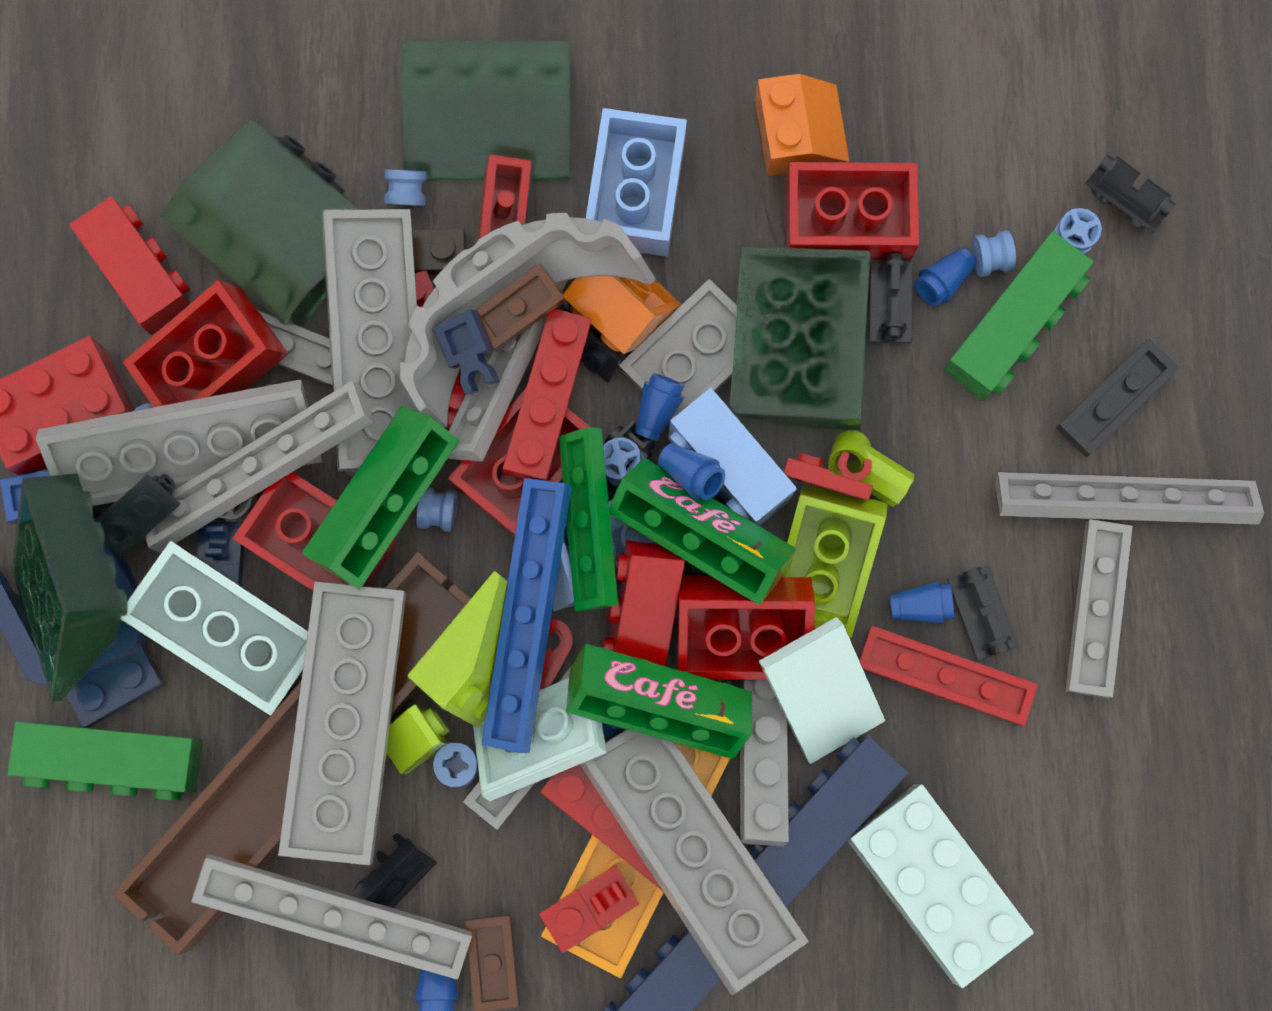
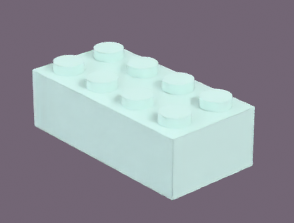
[117,541,308,716]
[847,784,1034,989]

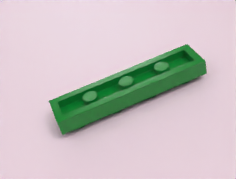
[559,427,618,611]

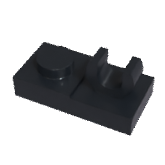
[350,833,437,908]

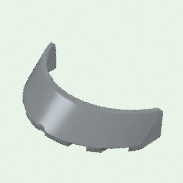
[400,213,656,428]

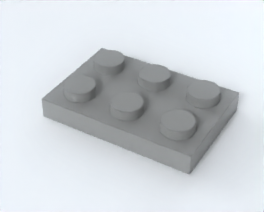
[619,279,769,419]

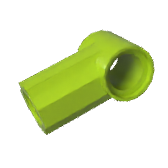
[828,430,915,507]

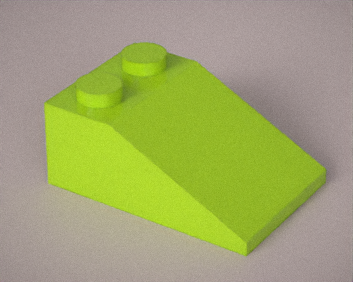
[782,483,888,638]
[407,571,508,728]

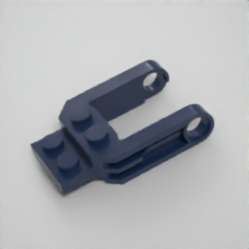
[0,506,165,729]

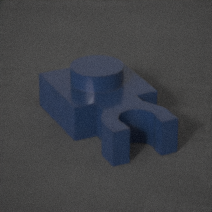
[433,309,500,395]

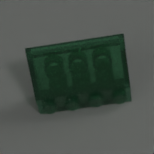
[401,41,572,179]
[159,119,359,325]
[730,247,871,431]
[12,473,128,702]

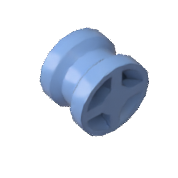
[384,169,427,206]
[1053,208,1102,254]
[971,230,1016,277]
[603,437,645,488]
[417,487,458,533]
[433,743,479,787]

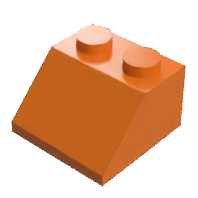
[755,74,850,177]
[563,275,682,354]

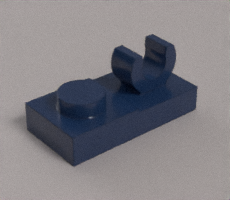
[197,521,244,588]

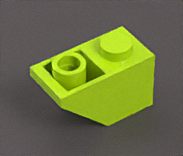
[387,704,450,774]

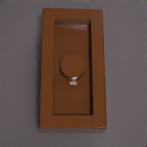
[476,263,567,351]
[465,914,520,1011]

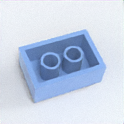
[586,108,687,257]
[668,388,797,527]

